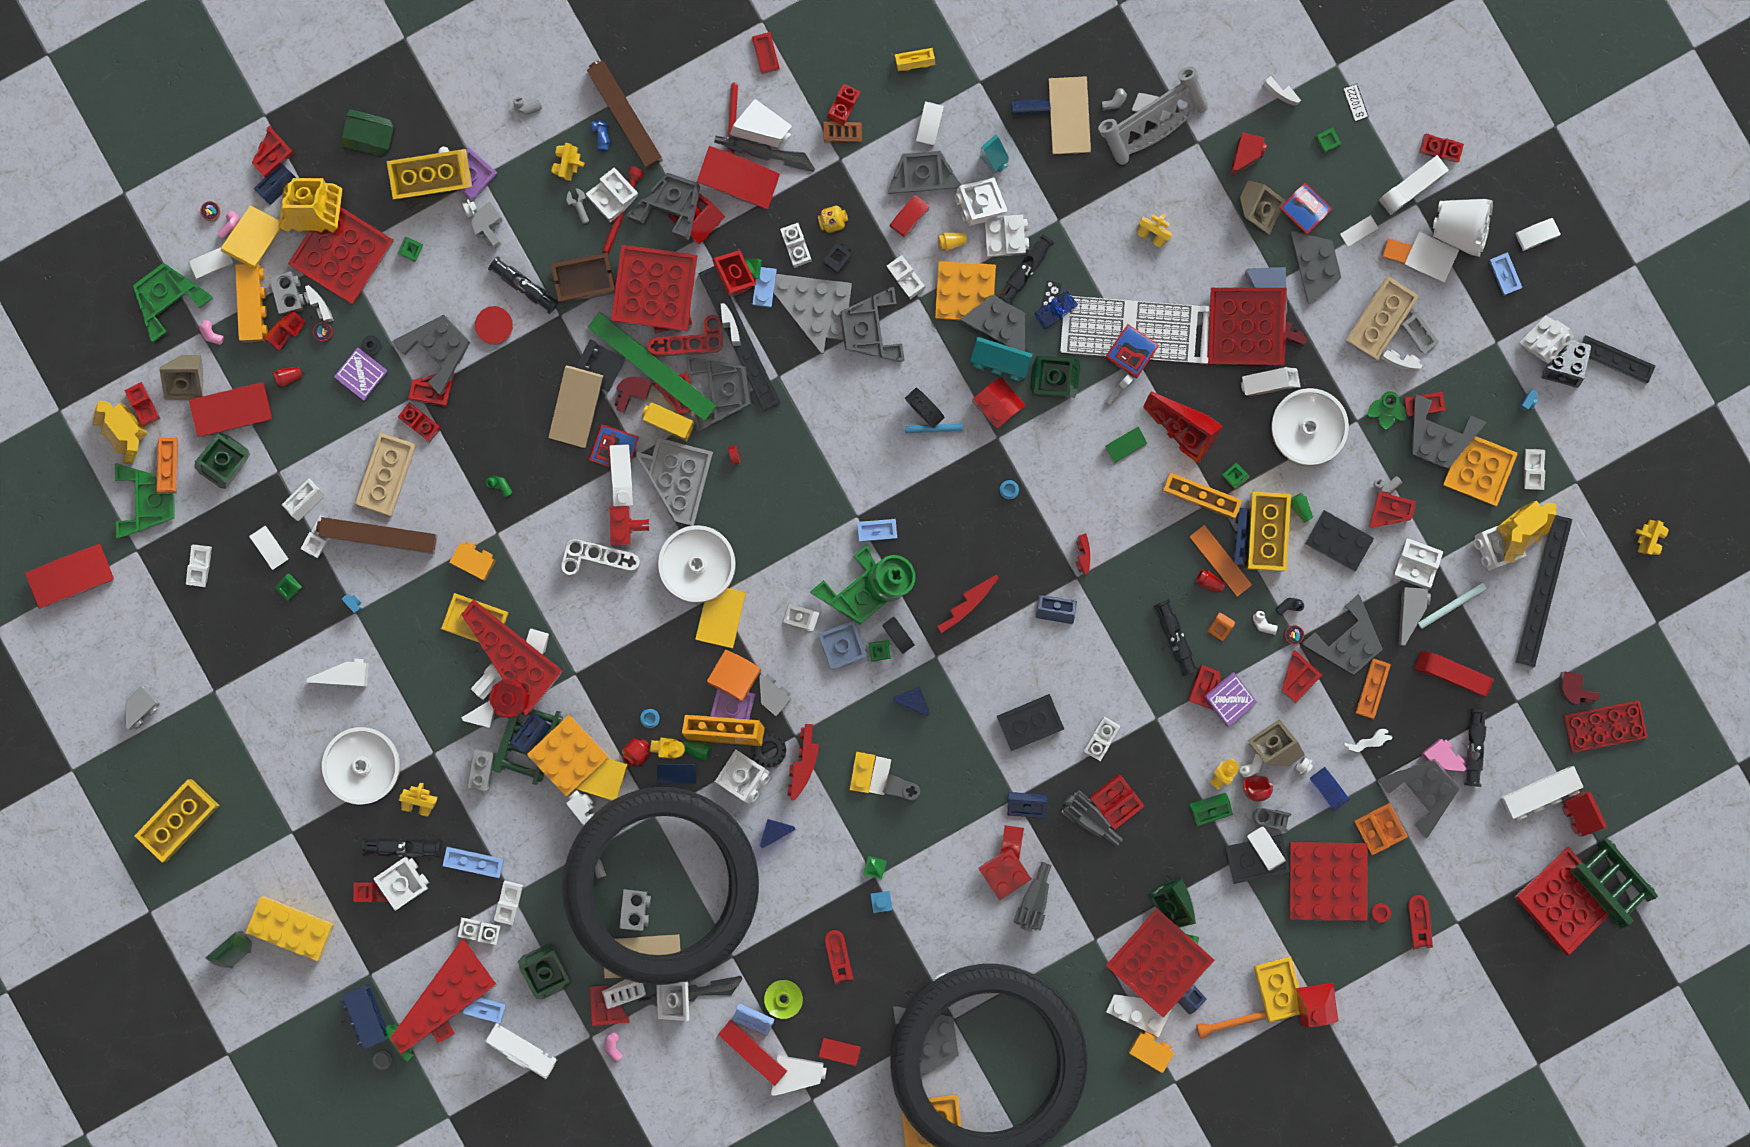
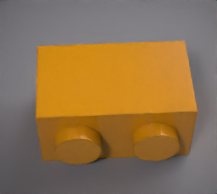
[449,541,496,581]
[1128,1031,1174,1073]

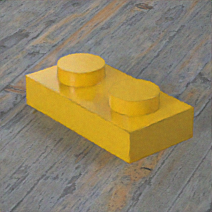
[895,48,936,71]
[850,752,875,793]

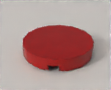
[475,306,513,345]
[489,679,527,718]

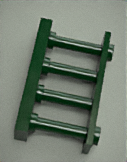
[492,709,563,785]
[1569,838,1658,929]

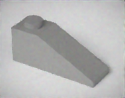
[1398,587,1431,646]

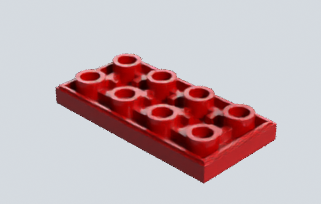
[189,382,273,437]
[1563,700,1647,753]

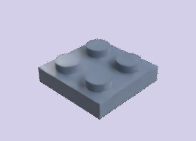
[818,621,867,670]

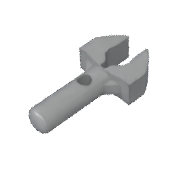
[566,188,589,224]
[1105,374,1134,405]

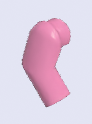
[218,211,240,239]
[199,320,224,345]
[605,1033,623,1062]

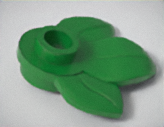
[1368,391,1407,430]

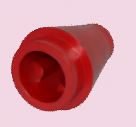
[273,366,303,387]
[1195,569,1225,593]

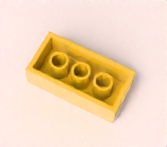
[387,149,472,199]
[1246,492,1291,572]
[135,779,220,863]
[246,896,335,961]

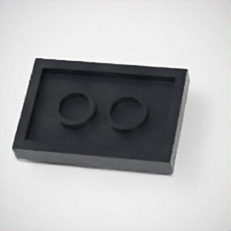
[1305,510,1374,572]
[996,694,1064,751]
[1225,834,1290,884]

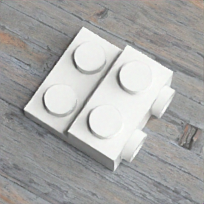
[955,177,1007,226]
[985,215,1029,257]
[1520,315,1574,364]
[1474,526,1527,571]
[715,749,770,804]
[566,790,595,825]
[373,857,429,911]

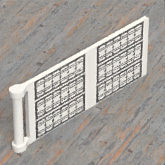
[1060,296,1210,364]

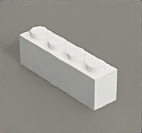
[1501,766,1583,821]

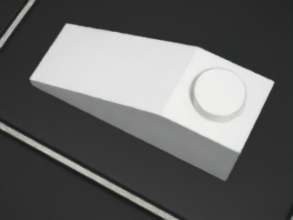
[610,444,633,506]
[307,658,369,686]

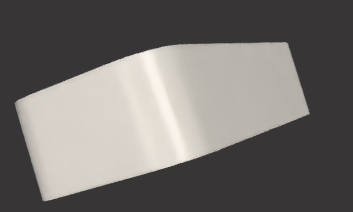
[1379,155,1449,215]
[561,539,641,576]

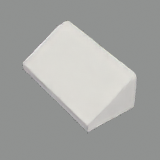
[282,478,325,521]

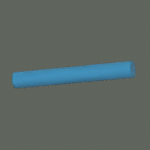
[905,423,963,433]

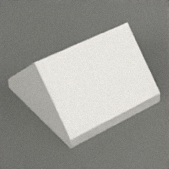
[656,981,689,1021]

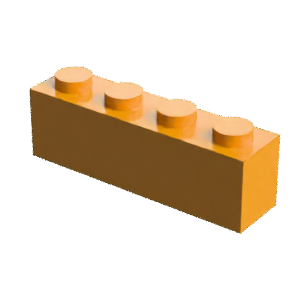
[235,263,268,343]
[1162,472,1242,520]
[682,715,764,746]

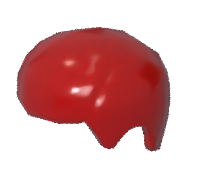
[1243,776,1273,802]

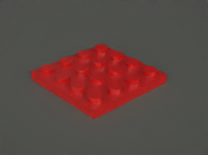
[288,207,394,305]
[611,245,698,331]
[1208,288,1287,365]
[1289,842,1368,921]
[1515,847,1609,956]
[1105,908,1215,1018]

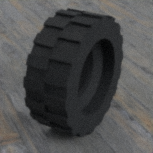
[905,387,945,428]

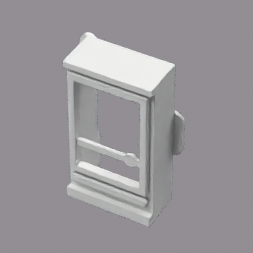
[485,1023,557,1079]

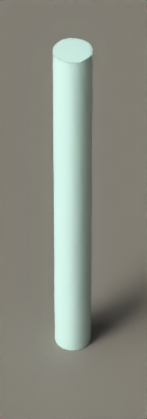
[1418,583,1487,629]

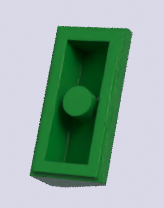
[1105,427,1147,463]
[1190,793,1233,827]

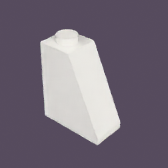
[730,99,792,147]
[1241,367,1300,396]
[771,1055,827,1096]

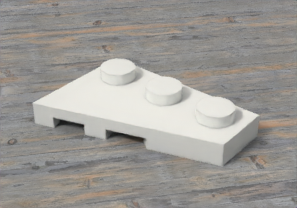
[1106,994,1172,1037]

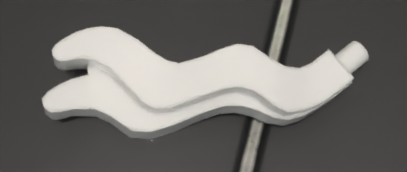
[1343,729,1392,752]

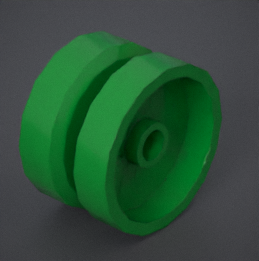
[867,555,915,602]

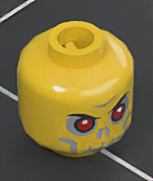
[818,206,848,233]

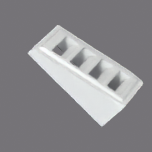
[602,979,646,1009]

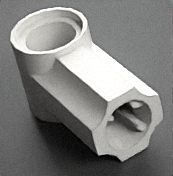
[471,663,503,700]

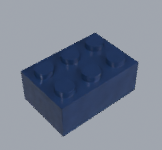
[341,984,389,1049]

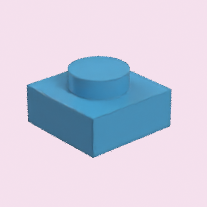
[1519,389,1539,411]
[342,594,362,614]
[871,891,892,913]

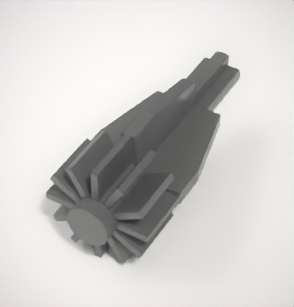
[1061,790,1123,847]
[1013,862,1052,932]

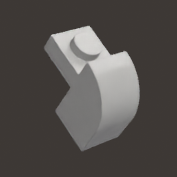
[472,202,502,248]

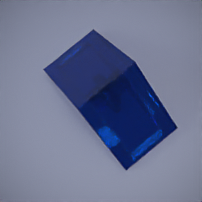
[893,687,930,716]
[760,819,796,848]

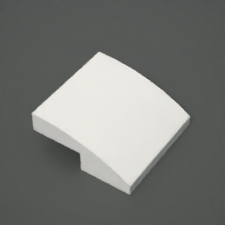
[586,168,638,222]
[721,304,741,346]
[1393,538,1443,590]

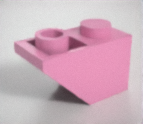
[1421,739,1466,771]

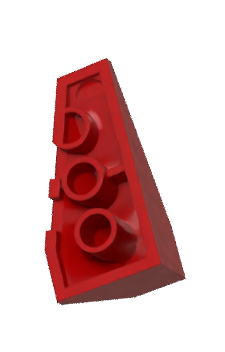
[1143,391,1222,463]

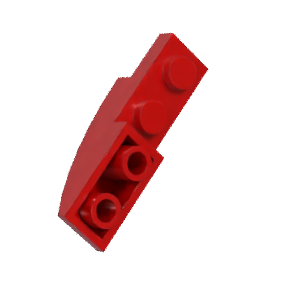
[787,724,819,800]

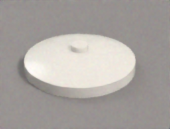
[1271,388,1349,465]
[658,526,736,603]
[322,727,400,804]

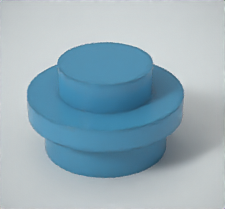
[1000,480,1019,499]
[640,709,660,728]

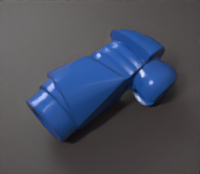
[591,120,611,151]

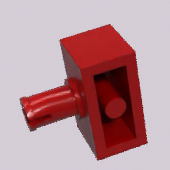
[609,506,649,546]

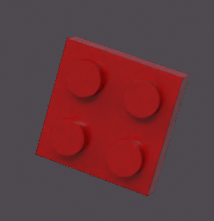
[978,847,1032,900]

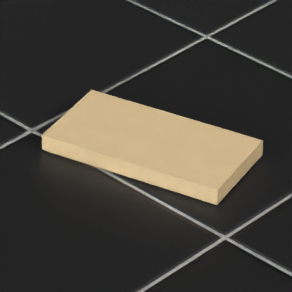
[1049,77,1091,155]
[1345,275,1419,361]
[548,365,603,448]
[355,432,416,517]
[604,934,681,978]

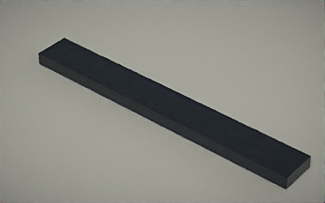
[698,266,781,411]
[1515,515,1573,667]

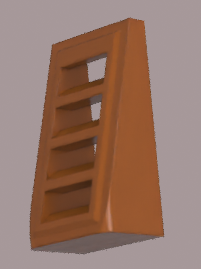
[824,122,862,143]

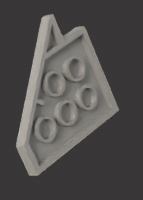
[774,274,852,354]
[636,438,713,526]

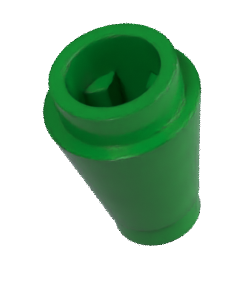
[1290,493,1314,522]
[683,740,711,761]

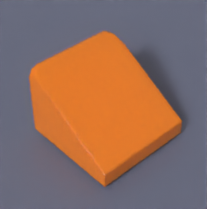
[1207,612,1235,641]

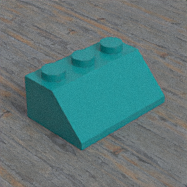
[970,337,1033,382]

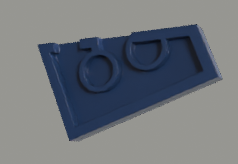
[1233,508,1249,567]

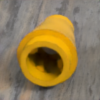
[937,232,967,251]

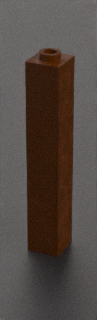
[587,60,663,170]
[316,517,437,554]

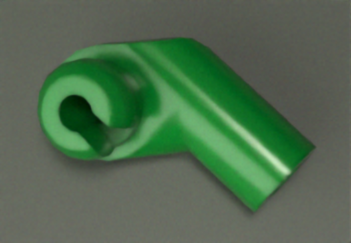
[486,476,513,498]

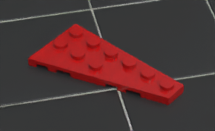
[461,599,563,716]
[390,938,497,1054]

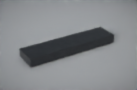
[1582,335,1656,384]

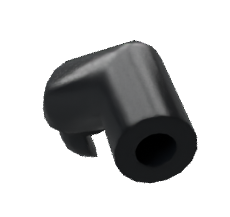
[1275,598,1304,616]

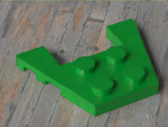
[133,263,213,343]
[115,463,175,538]
[810,545,887,625]

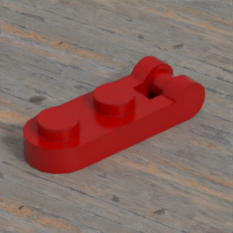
[1408,895,1433,950]
[825,930,854,985]

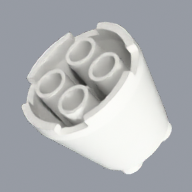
[1433,199,1493,257]

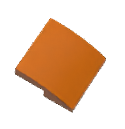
[707,649,761,702]
[1354,803,1408,855]

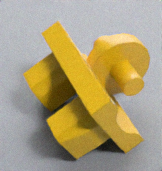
[551,143,584,181]
[1137,213,1173,248]
[1635,520,1669,555]
[650,738,685,759]
[1210,759,1239,790]
[399,783,437,816]

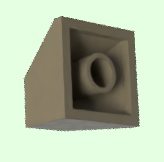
[1240,180,1286,234]
[159,355,203,399]
[1248,719,1305,766]

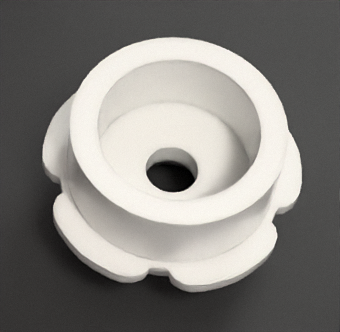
[462,200,477,218]
[1295,757,1313,774]

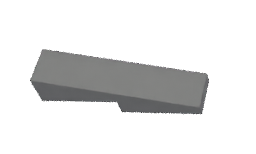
[1374,291,1439,354]

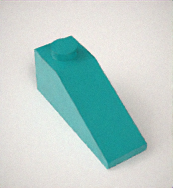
[980,135,1010,174]

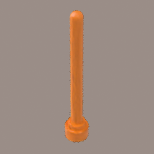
[1196,1011,1266,1039]

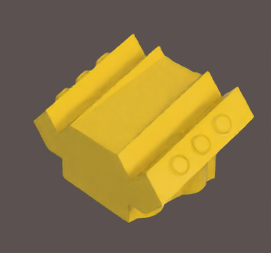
[279,178,342,232]
[93,400,148,464]
[1496,501,1557,563]

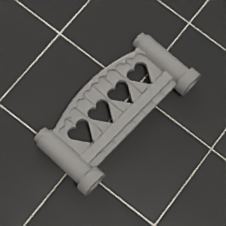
[1098,67,1208,165]

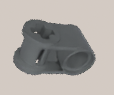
[882,774,921,800]
[1252,808,1291,832]

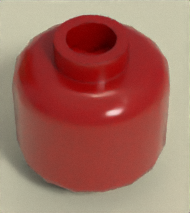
[622,738,650,767]

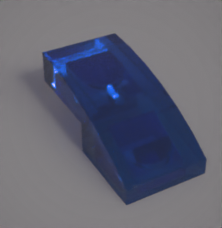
[1034,290,1078,329]
[1310,767,1350,811]

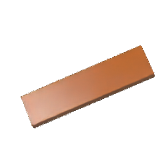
[1189,525,1252,597]

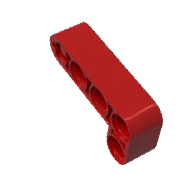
[648,315,723,357]
[1414,651,1494,697]

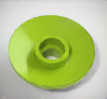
[764,980,803,1019]

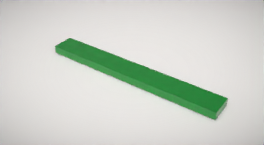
[588,312,717,421]

